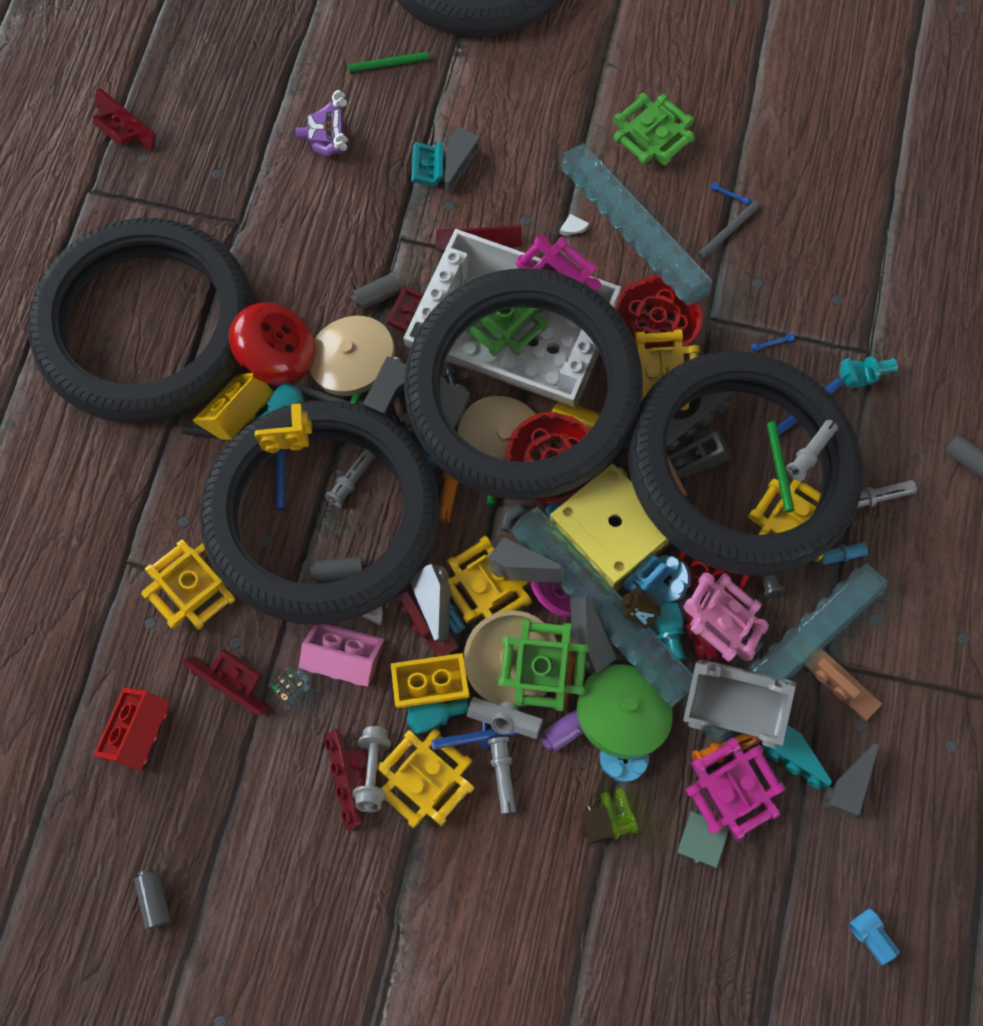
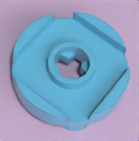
[653,555,691,603]
[600,751,649,783]

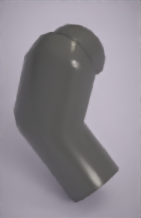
[500,503,529,532]

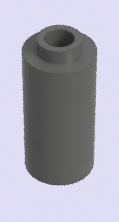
[351,273,401,311]
[944,434,983,478]
[310,556,363,584]
[134,868,171,930]

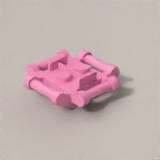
[684,573,769,662]

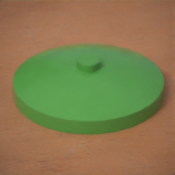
[576,664,673,759]

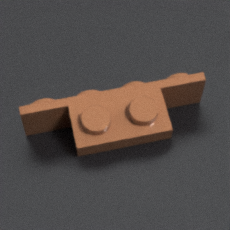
[793,637,882,722]

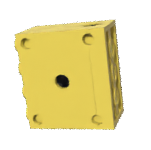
[548,463,672,597]

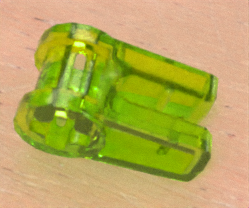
[600,787,638,840]

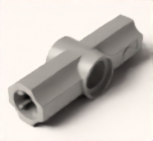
[467,697,543,739]

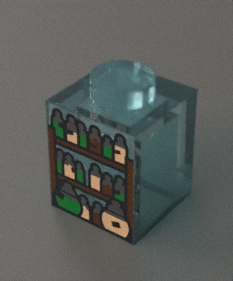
[269,666,309,708]

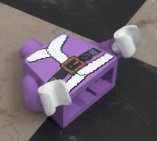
[296,90,348,157]

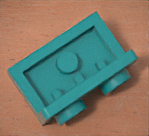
[411,141,446,188]

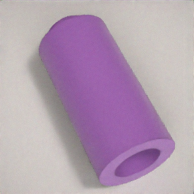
[540,708,584,752]

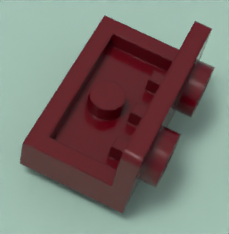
[386,285,426,333]

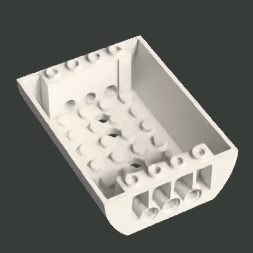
[403,229,621,408]

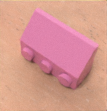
[299,624,384,687]

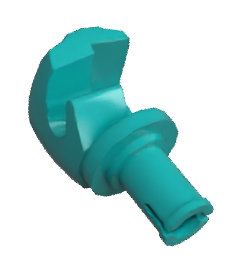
[839,356,898,389]
[252,383,305,422]
[653,601,686,662]
[406,698,469,735]

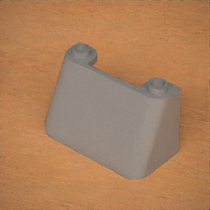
[683,660,796,748]

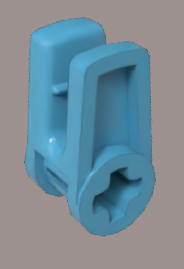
[624,554,671,594]

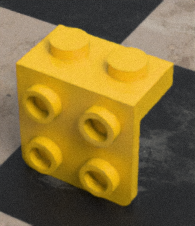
[255,404,312,453]

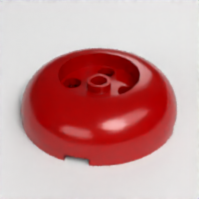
[615,276,702,349]
[229,302,315,386]
[505,412,593,504]

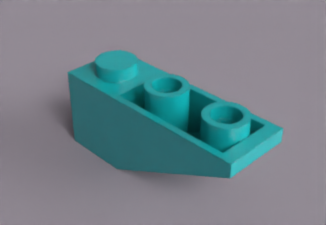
[761,725,832,790]

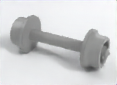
[353,726,391,812]

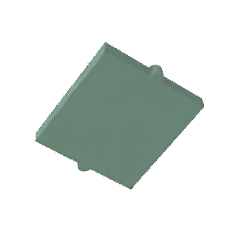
[677,811,729,868]

